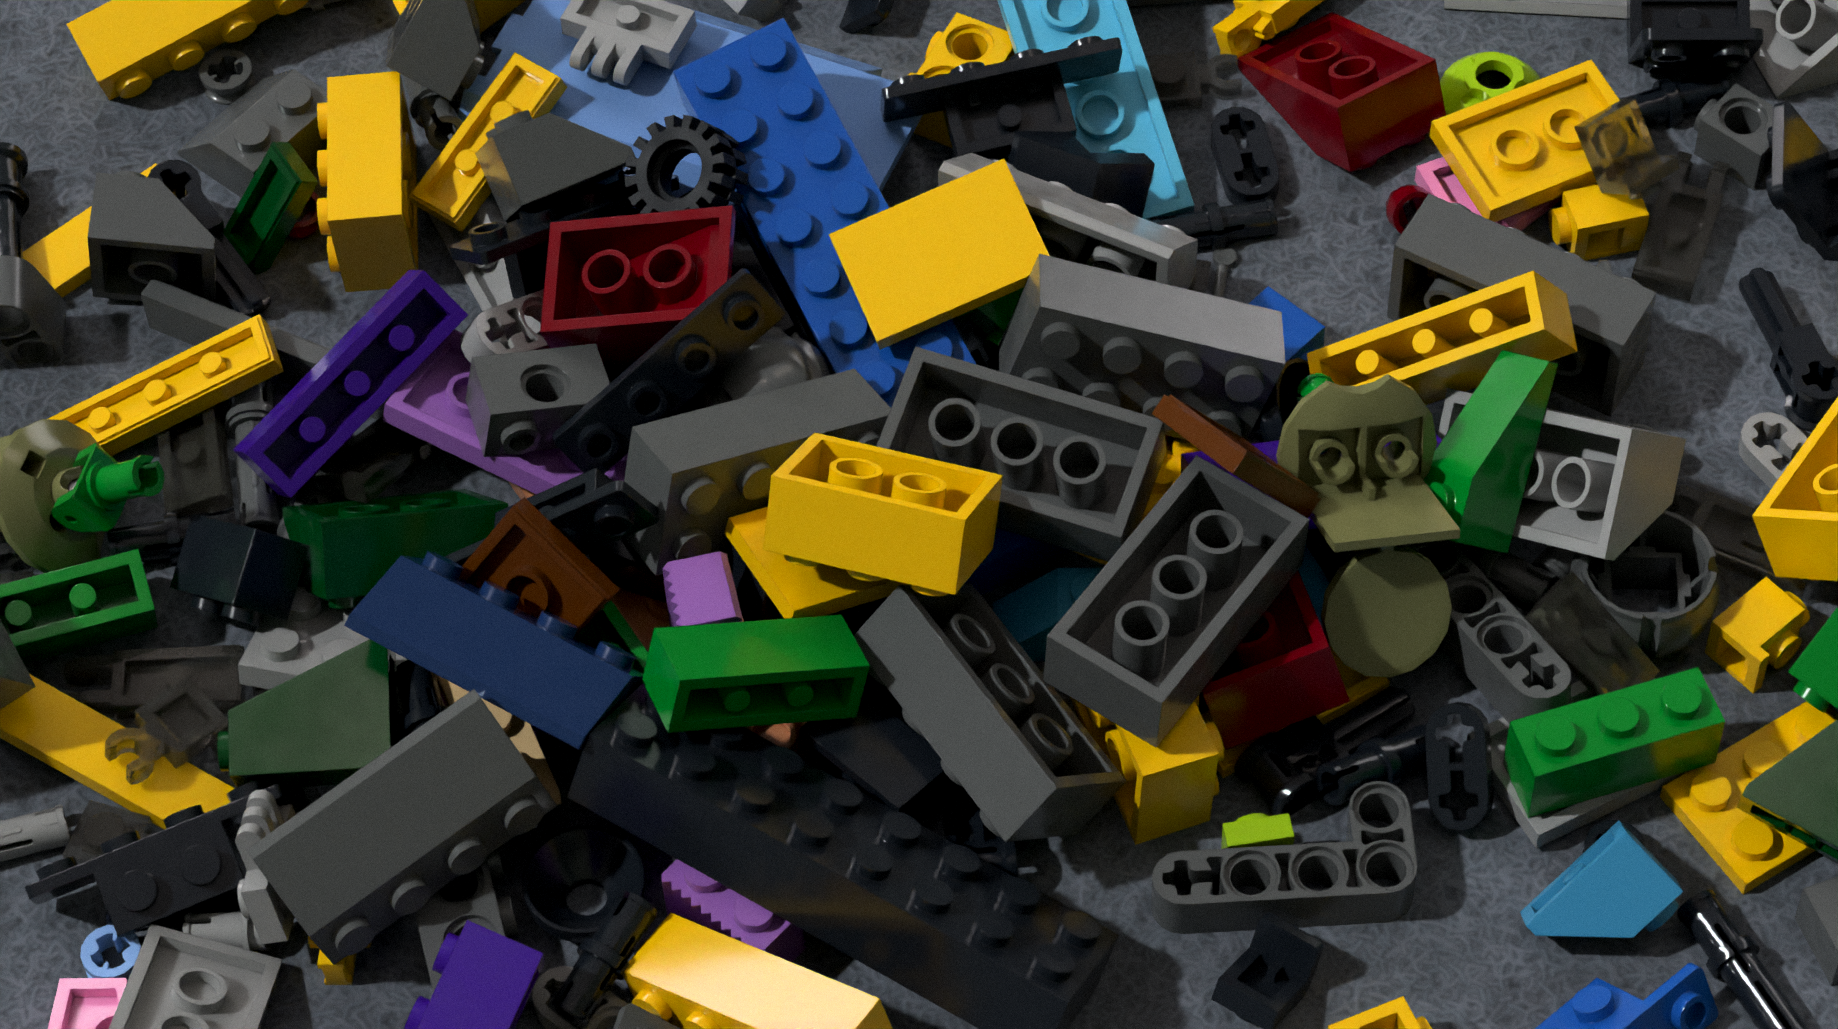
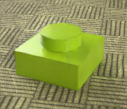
[1221,813,1295,849]

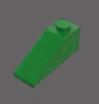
[1424,350,1558,554]

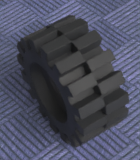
[625,114,748,214]

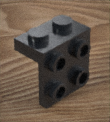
[1627,0,1764,74]
[1766,101,1838,261]

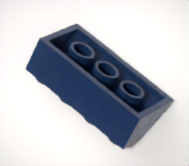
[344,551,643,749]

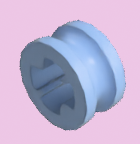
[80,925,141,981]

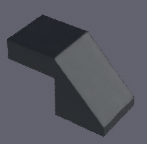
[1008,131,1155,218]

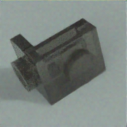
[1574,99,1680,200]

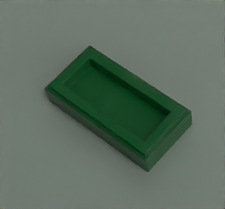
[224,142,318,274]

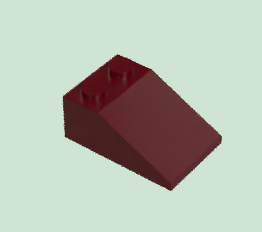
[1237,12,1446,172]
[540,205,736,366]
[1202,571,1350,750]

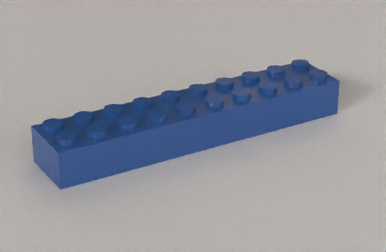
[673,18,1069,595]

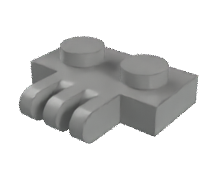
[560,0,697,86]
[235,790,296,945]

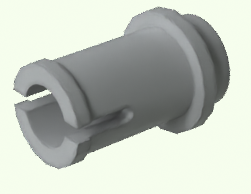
[182,911,272,953]

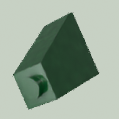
[217,639,398,788]
[1737,719,1838,863]

